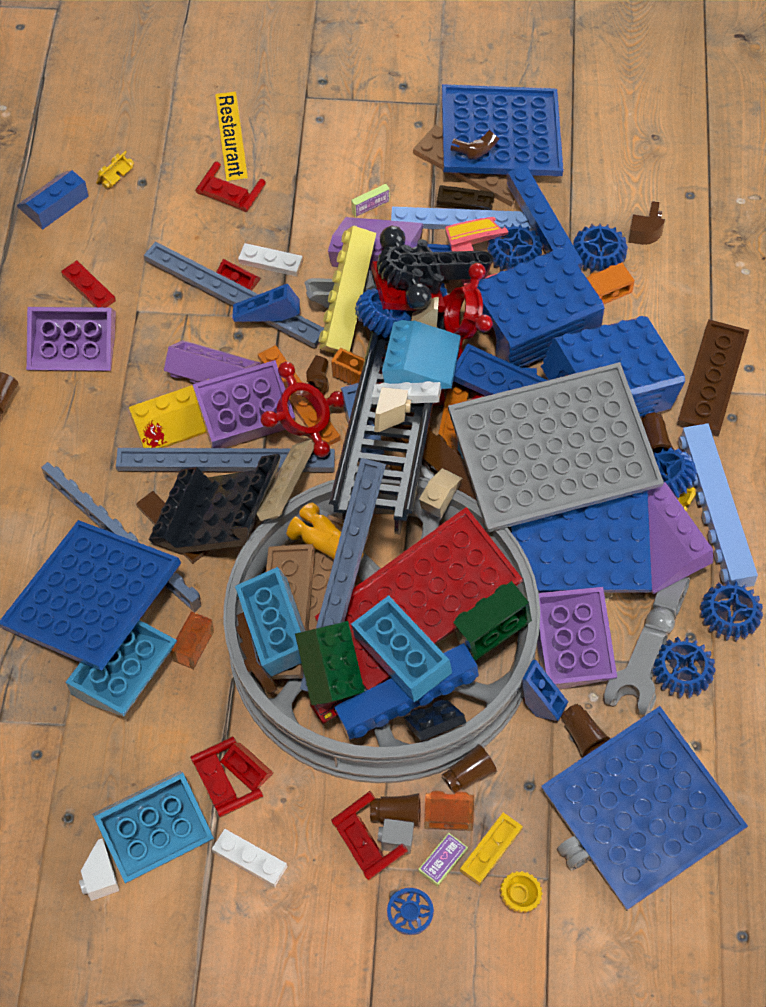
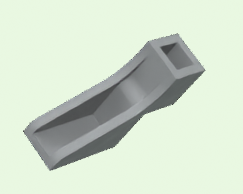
[304,269,377,308]

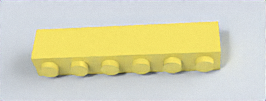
[319,226,376,354]

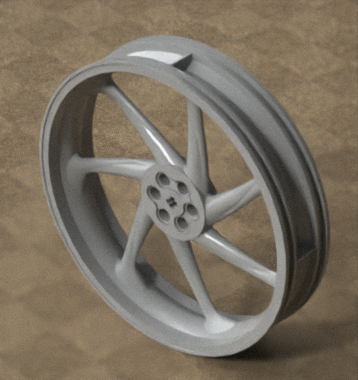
[223,477,540,783]

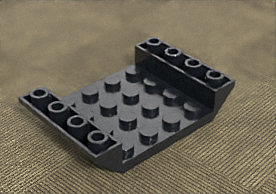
[148,454,281,553]

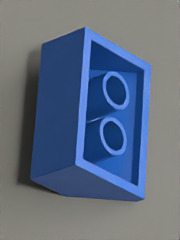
[17,170,89,230]

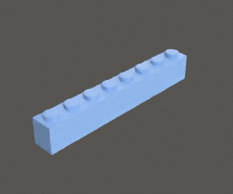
[678,424,758,587]

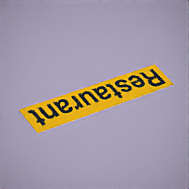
[215,92,248,181]

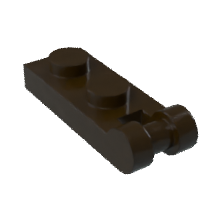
[436,185,495,210]

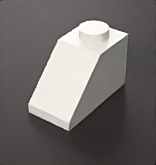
[79,838,120,901]

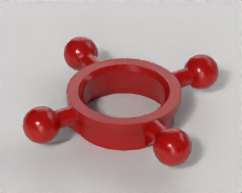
[443,263,493,361]
[260,361,344,457]

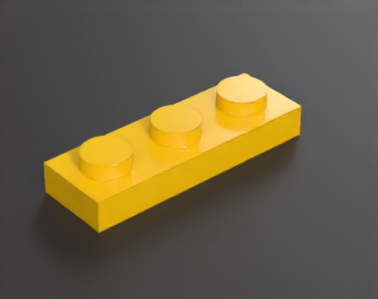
[460,812,523,886]

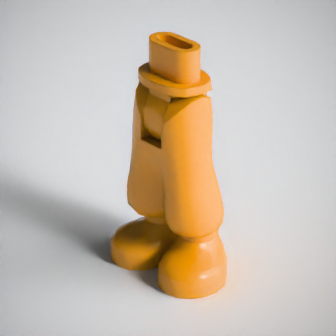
[286,502,364,559]

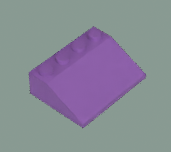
[328,217,424,270]
[27,307,116,371]
[193,360,295,448]
[648,482,713,594]
[537,587,617,689]

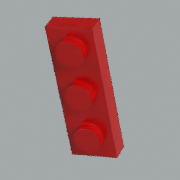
[61,260,116,308]

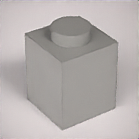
[377,819,414,854]

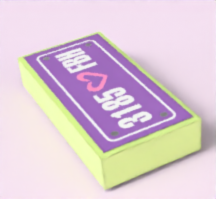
[351,184,390,217]
[418,833,468,887]

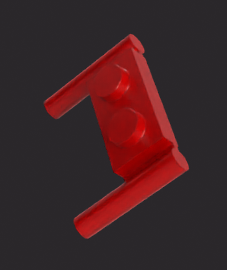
[195,161,266,212]
[190,736,263,818]
[331,791,408,880]

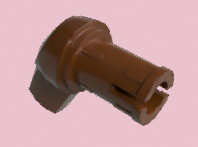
[450,130,499,160]
[306,355,329,394]

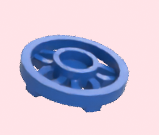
[387,888,434,935]

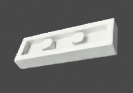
[238,243,303,277]
[372,381,441,404]
[212,829,287,887]

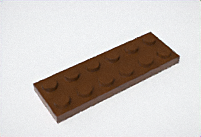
[677,319,749,436]

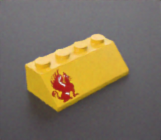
[129,379,209,448]

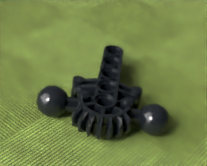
[377,225,494,310]

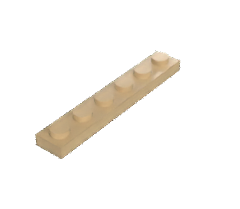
[256,439,314,521]

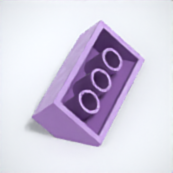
[164,340,261,383]

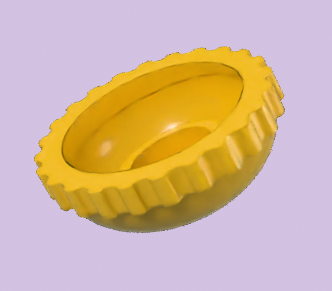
[500,871,543,913]

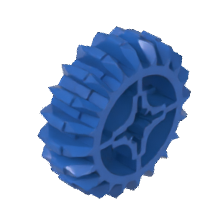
[487,223,542,271]
[573,223,628,273]
[355,288,411,338]
[654,448,697,498]
[700,580,763,641]
[653,637,716,698]

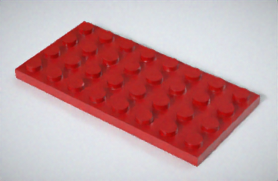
[314,507,523,690]

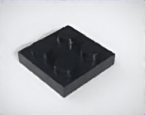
[404,700,466,741]

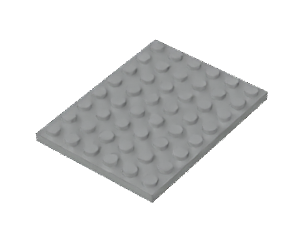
[448,362,664,532]

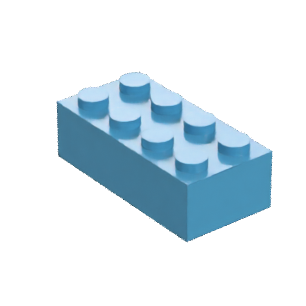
[235,567,305,676]
[351,596,452,702]

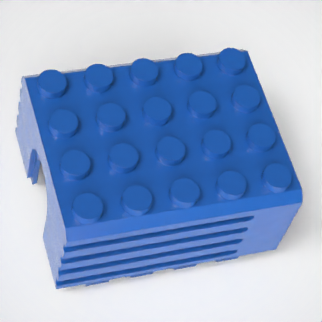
[477,247,605,368]
[541,316,685,418]

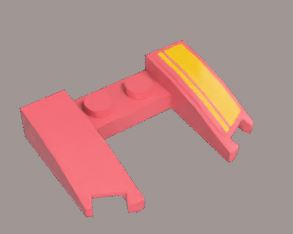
[445,217,508,286]

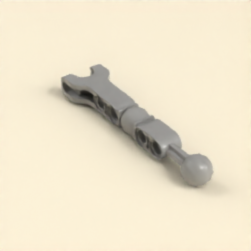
[604,577,690,716]

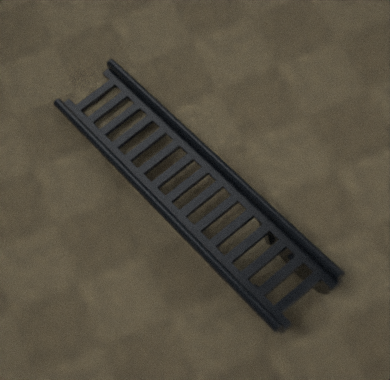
[329,312,446,535]

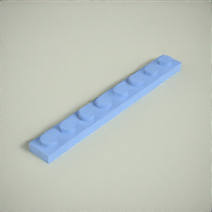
[391,207,533,231]

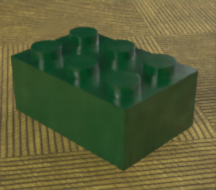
[453,581,532,661]
[295,621,365,706]

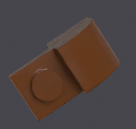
[628,201,665,245]

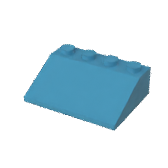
[382,320,461,389]
[65,620,177,716]
[92,771,214,883]

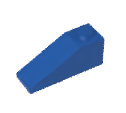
[232,283,300,322]
[522,660,568,721]

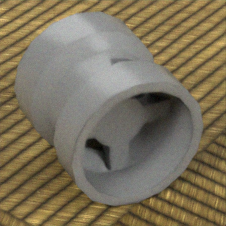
[557,836,590,870]

